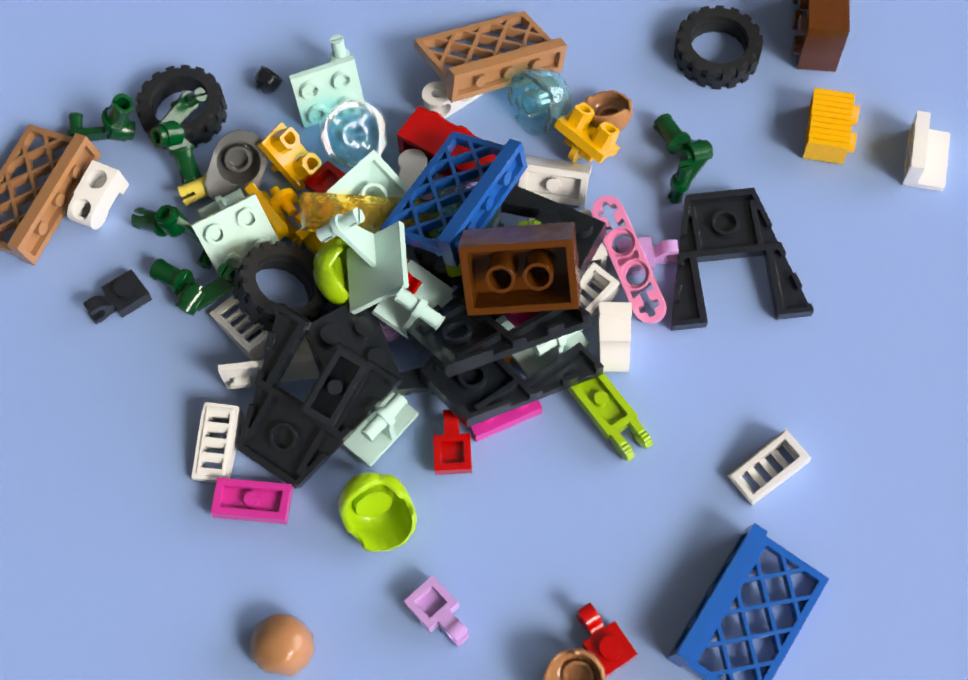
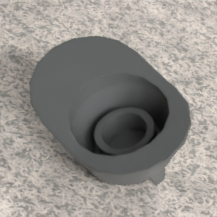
[205,130,268,202]

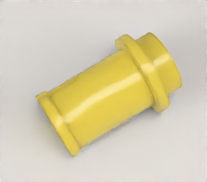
[177,171,208,206]

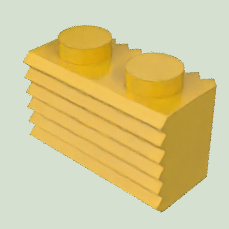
[803,87,860,165]

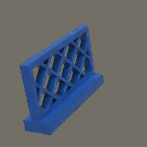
[379,131,528,267]
[667,523,829,680]

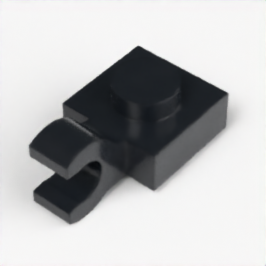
[83,269,152,324]

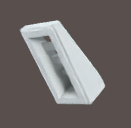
[580,262,621,318]
[209,295,268,361]
[191,402,244,483]
[728,429,811,506]

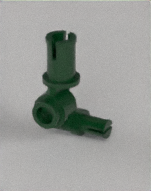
[150,88,207,185]
[66,94,136,142]
[653,113,713,204]
[131,205,212,269]
[149,258,238,316]

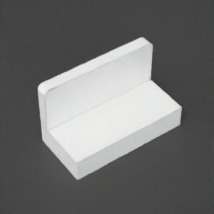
[902,110,950,191]
[519,156,592,207]

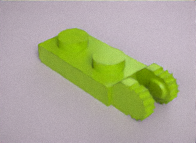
[567,372,653,462]

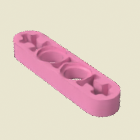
[592,195,667,324]

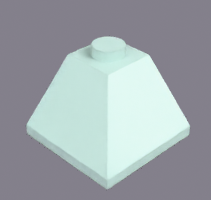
[325,150,421,234]

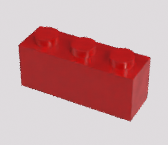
[396,106,497,186]

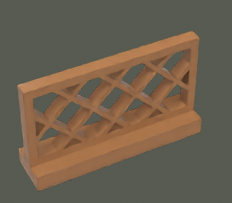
[413,11,567,103]
[0,124,102,265]

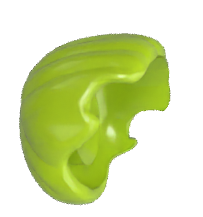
[313,236,350,306]
[338,472,417,552]

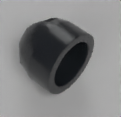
[254,65,283,94]

